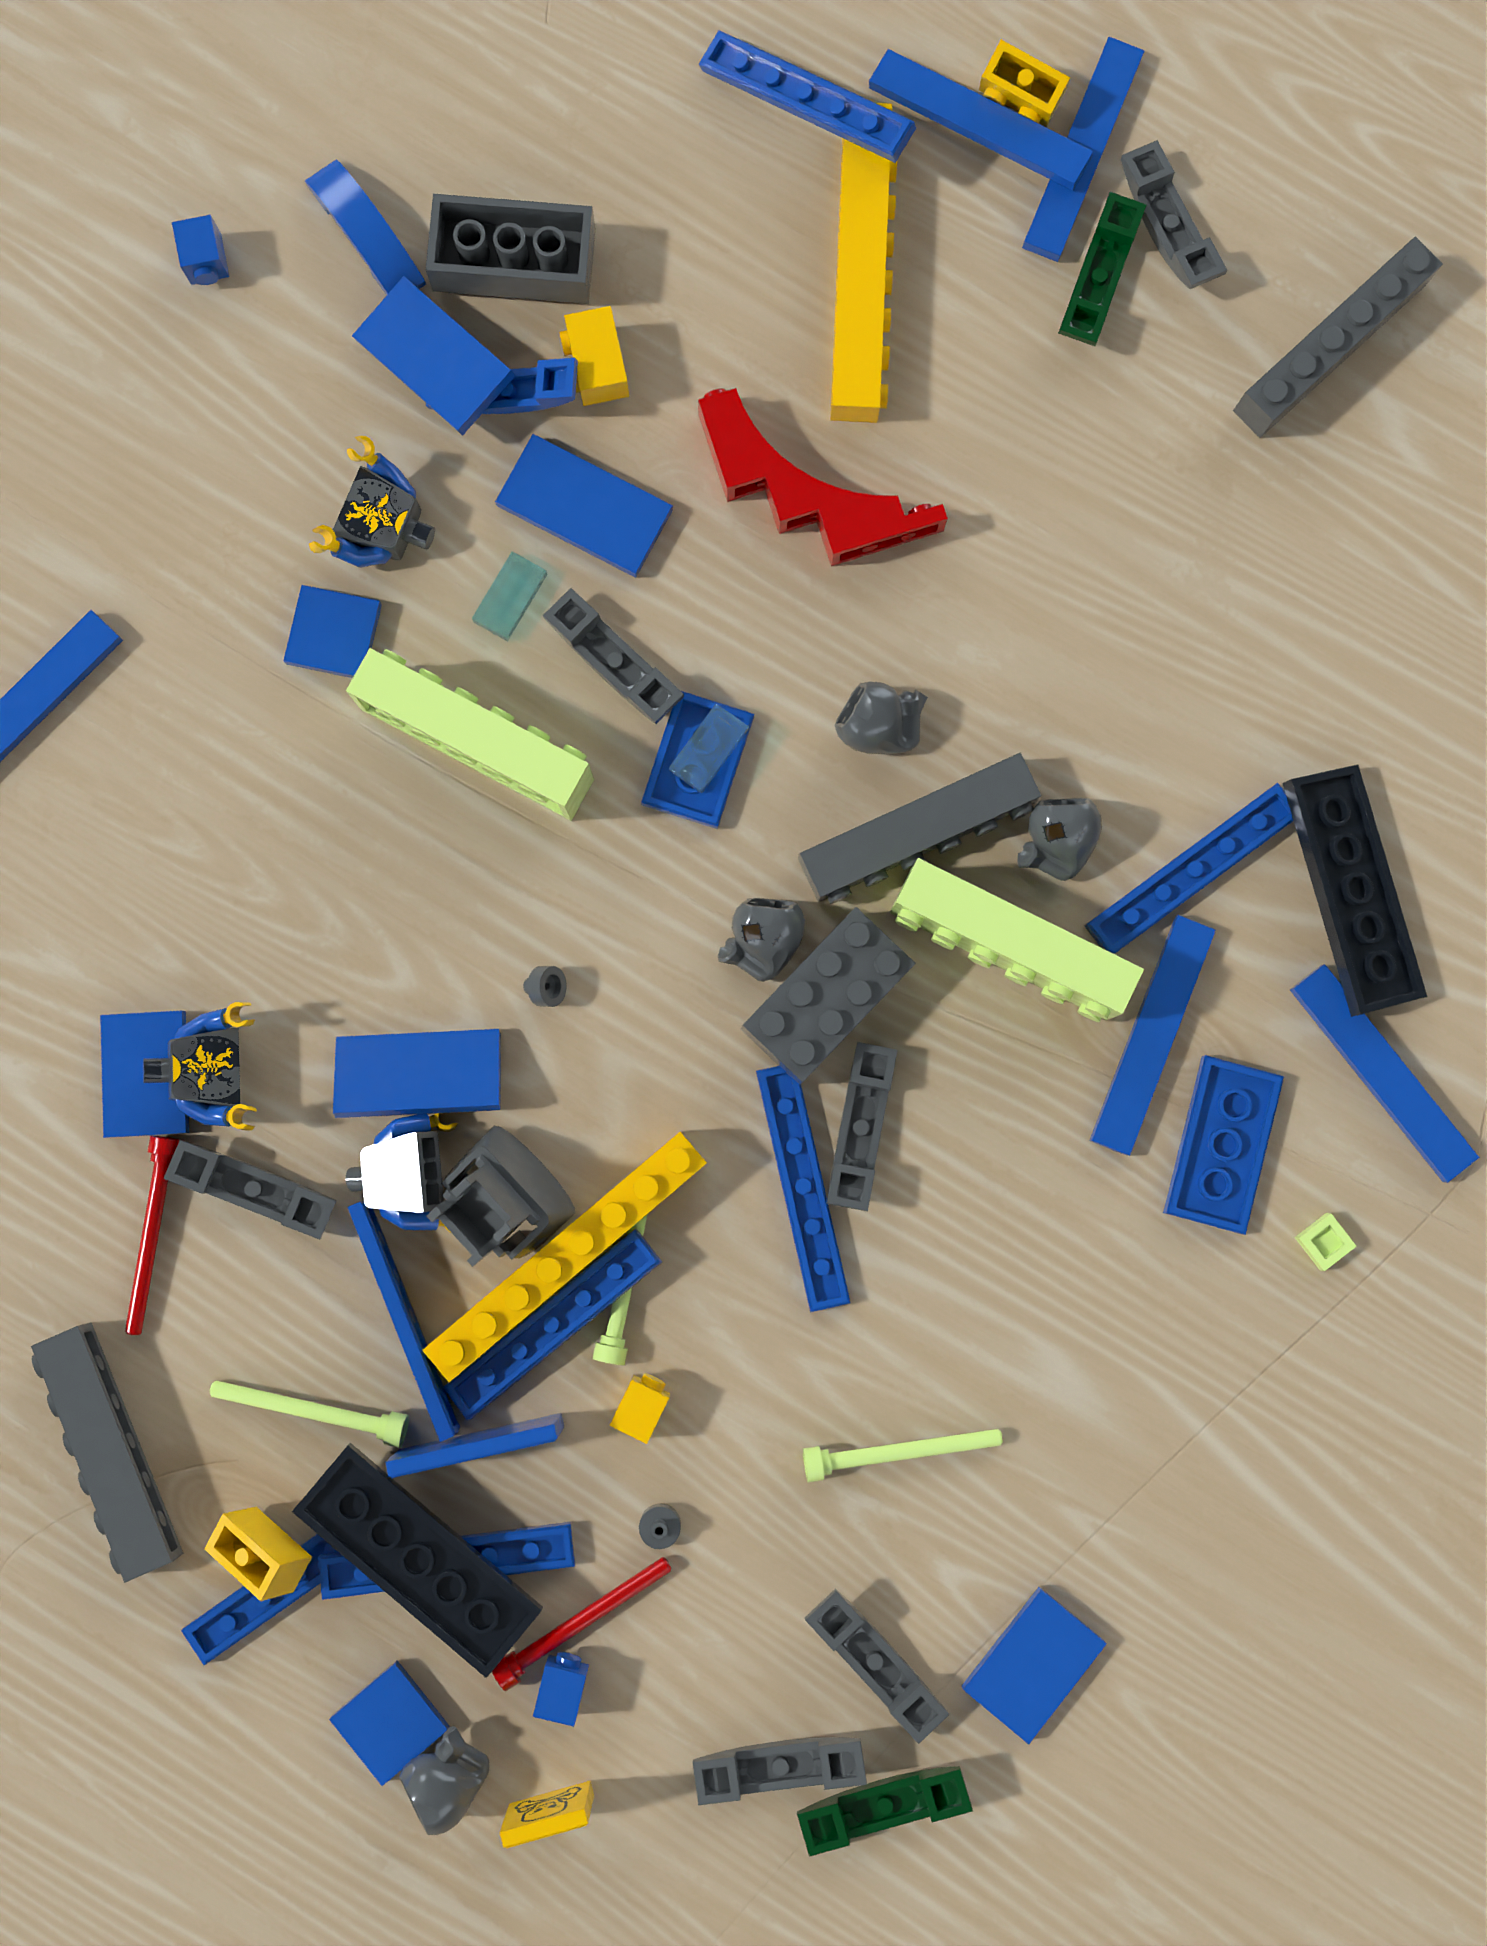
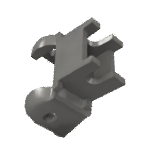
[427,1125,575,1267]

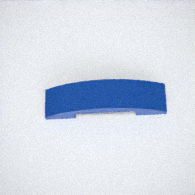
[305,159,426,295]
[426,358,578,414]

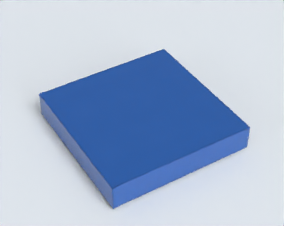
[283,585,382,678]
[329,1660,450,1786]

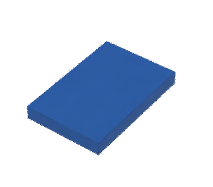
[641,691,754,829]
[100,1010,190,1138]
[962,1587,1107,1744]

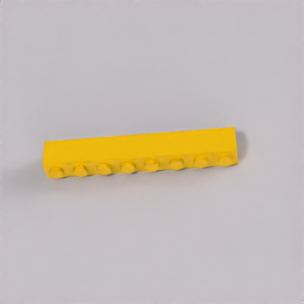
[830,103,897,423]
[422,1131,707,1382]

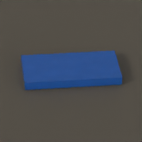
[352,276,516,436]
[495,434,673,578]
[333,1029,501,1118]
[1163,1055,1284,1235]
[385,1413,564,1478]

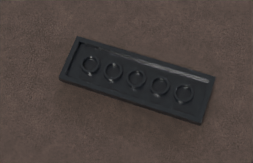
[1282,764,1428,1017]
[292,1443,543,1678]

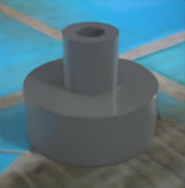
[523,966,567,1007]
[639,1504,681,1549]

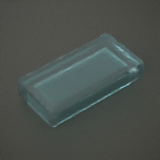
[472,551,548,642]
[669,703,749,794]

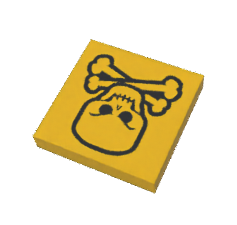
[499,1780,594,1849]

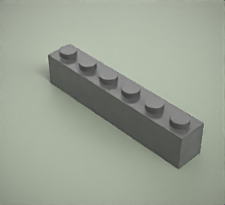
[1233,236,1443,438]
[798,752,1042,904]
[31,1322,184,1583]

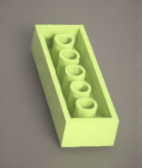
[346,648,594,821]
[889,858,1144,1022]

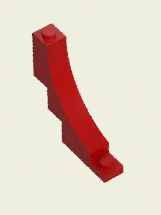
[698,388,948,566]

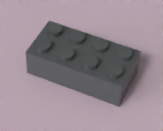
[426,194,596,304]
[741,907,916,1085]

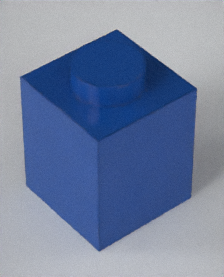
[172,214,230,285]
[533,1652,589,1727]

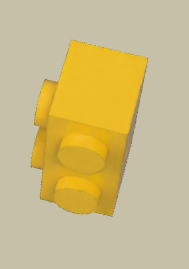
[979,39,1070,128]
[559,306,629,406]
[204,1507,312,1601]

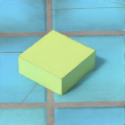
[1294,1213,1356,1271]

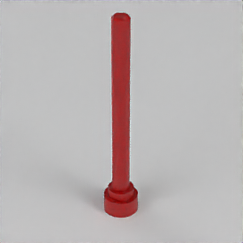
[125,1135,182,1335]
[492,1557,672,1692]

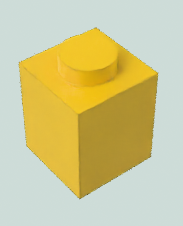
[609,1373,670,1444]

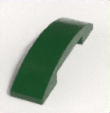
[1058,192,1147,346]
[797,1766,973,1857]

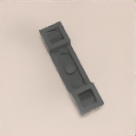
[1121,140,1227,289]
[543,588,685,724]
[826,1042,898,1212]
[164,1140,337,1240]
[805,1588,949,1744]
[692,1737,867,1806]

